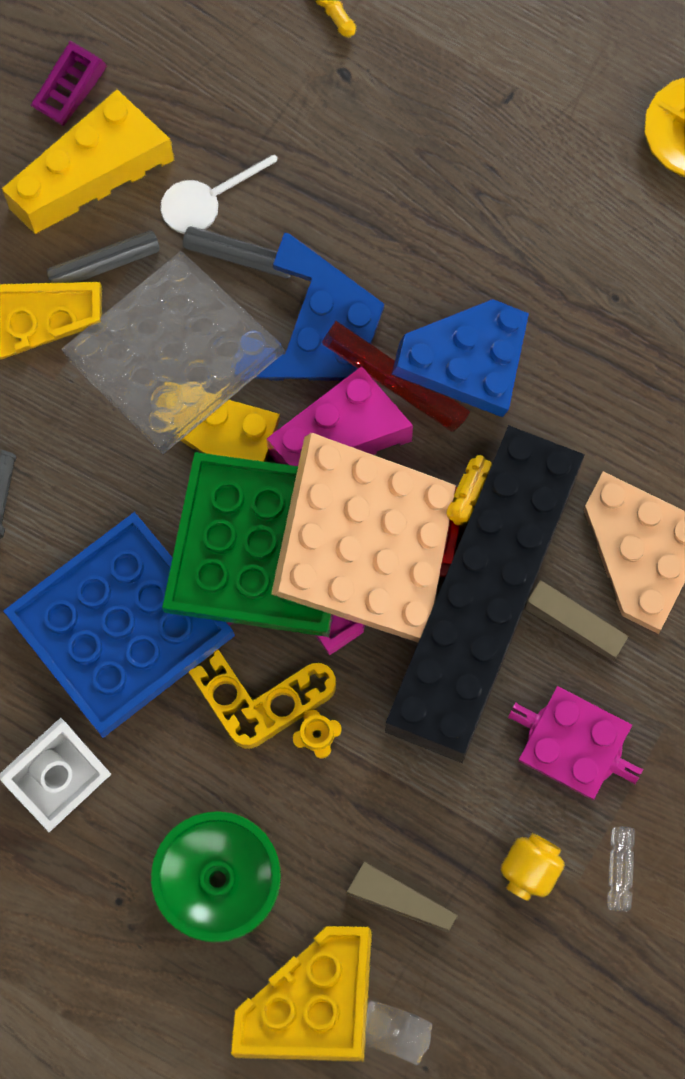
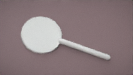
[161,155,277,234]

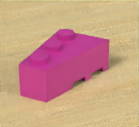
[267,366,413,466]

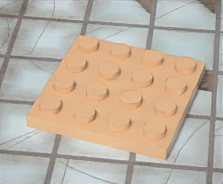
[271,433,456,643]

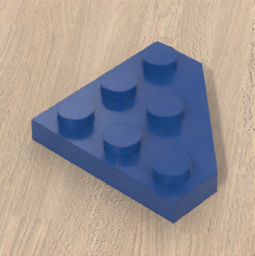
[391,299,529,417]

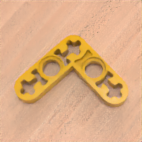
[188,649,336,749]

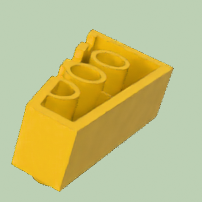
[2,89,174,234]

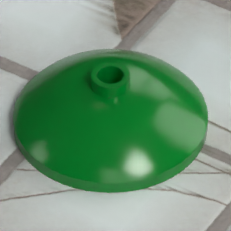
[151,811,281,943]

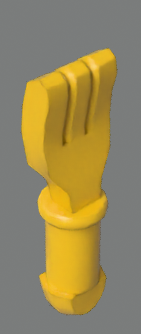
[315,0,356,38]

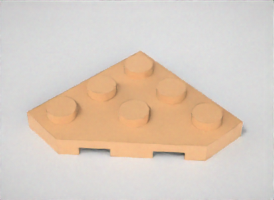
[584,471,685,634]

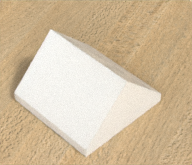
[0,718,111,832]

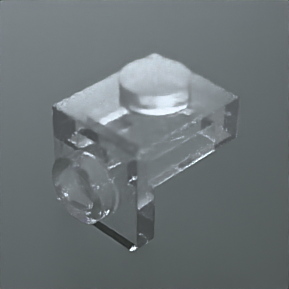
[365,1000,432,1065]

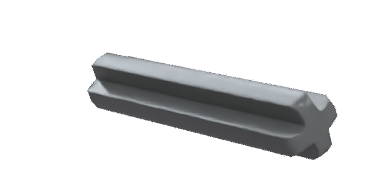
[183,226,292,279]
[46,230,160,283]

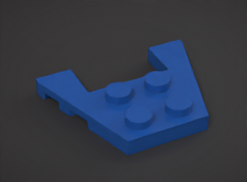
[234,232,384,381]

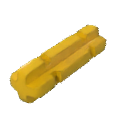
[446,455,492,525]

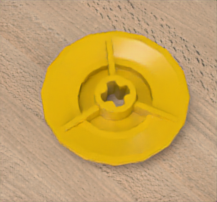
[644,78,685,177]

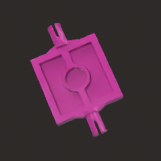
[508,686,643,800]

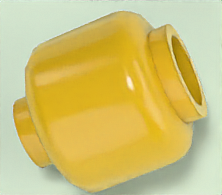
[501,833,565,901]

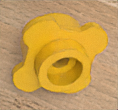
[293,710,342,759]

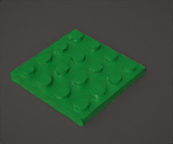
[162,452,333,637]

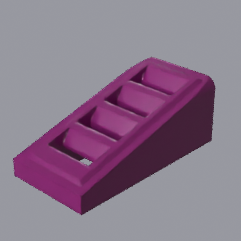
[30,40,107,126]

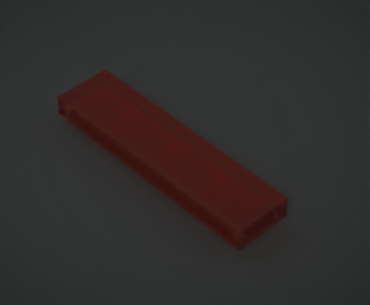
[322,321,470,432]

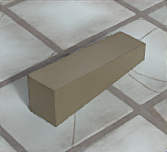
[525,580,629,661]
[347,862,458,933]

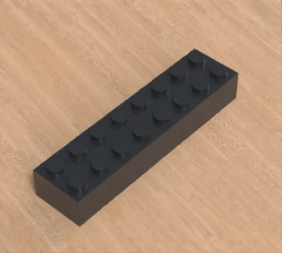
[385,425,585,764]

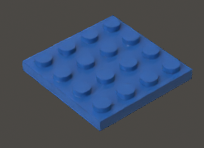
[3,512,235,738]

